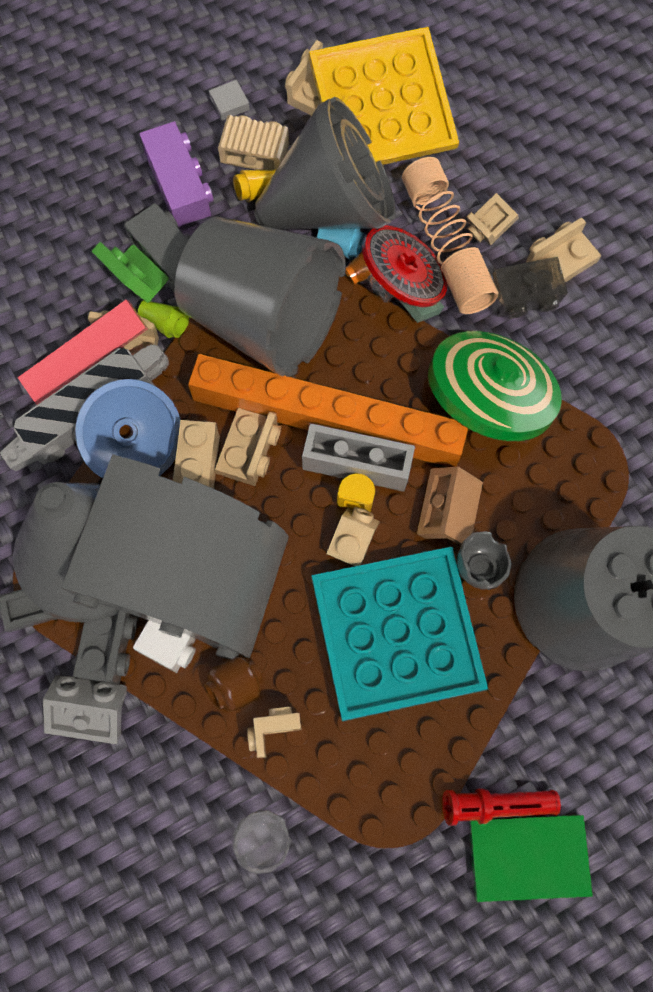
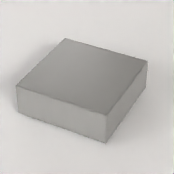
[209,80,250,121]

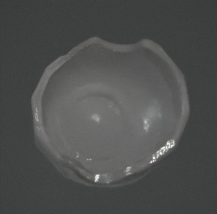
[232,810,291,874]

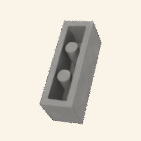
[302,423,415,491]

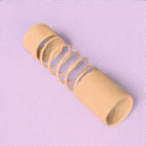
[402,157,499,314]

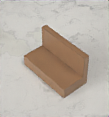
[417,467,483,546]

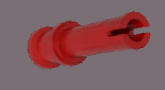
[442,788,561,826]

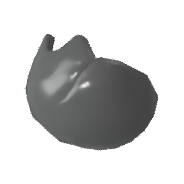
[456,531,512,590]

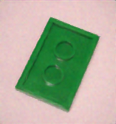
[469,815,593,902]

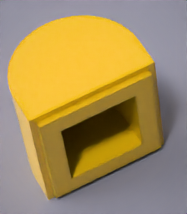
[337,473,375,512]

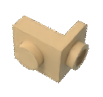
[466,193,519,246]
[327,507,379,566]
[247,707,301,758]

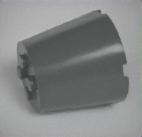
[175,216,346,377]
[514,526,653,671]

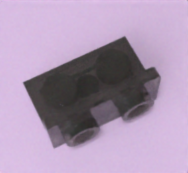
[492,256,568,319]

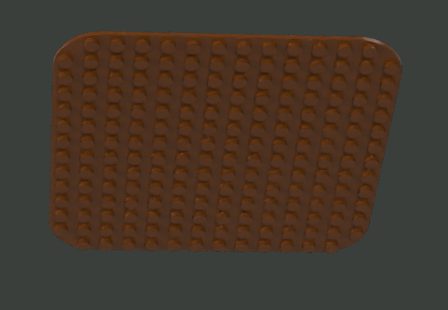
[13,276,629,849]

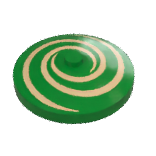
[428,331,562,441]

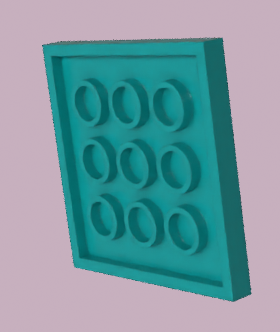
[312,547,488,722]

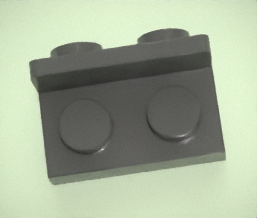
[73,610,137,685]

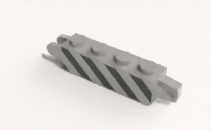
[0,344,169,471]

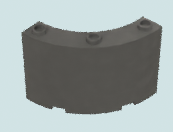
[61,454,289,659]

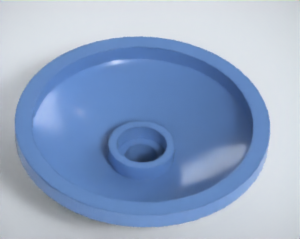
[75,379,181,478]

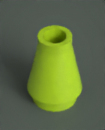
[138,300,189,338]

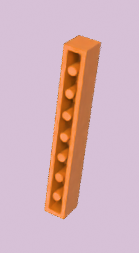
[188,354,468,467]

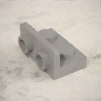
[43,675,127,744]

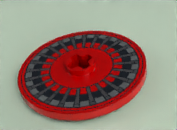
[362,225,448,307]

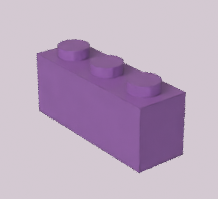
[139,121,213,227]

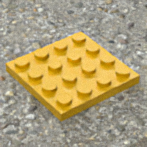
[309,27,459,165]

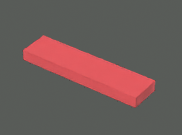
[18,300,148,405]

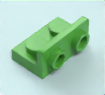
[92,242,169,303]

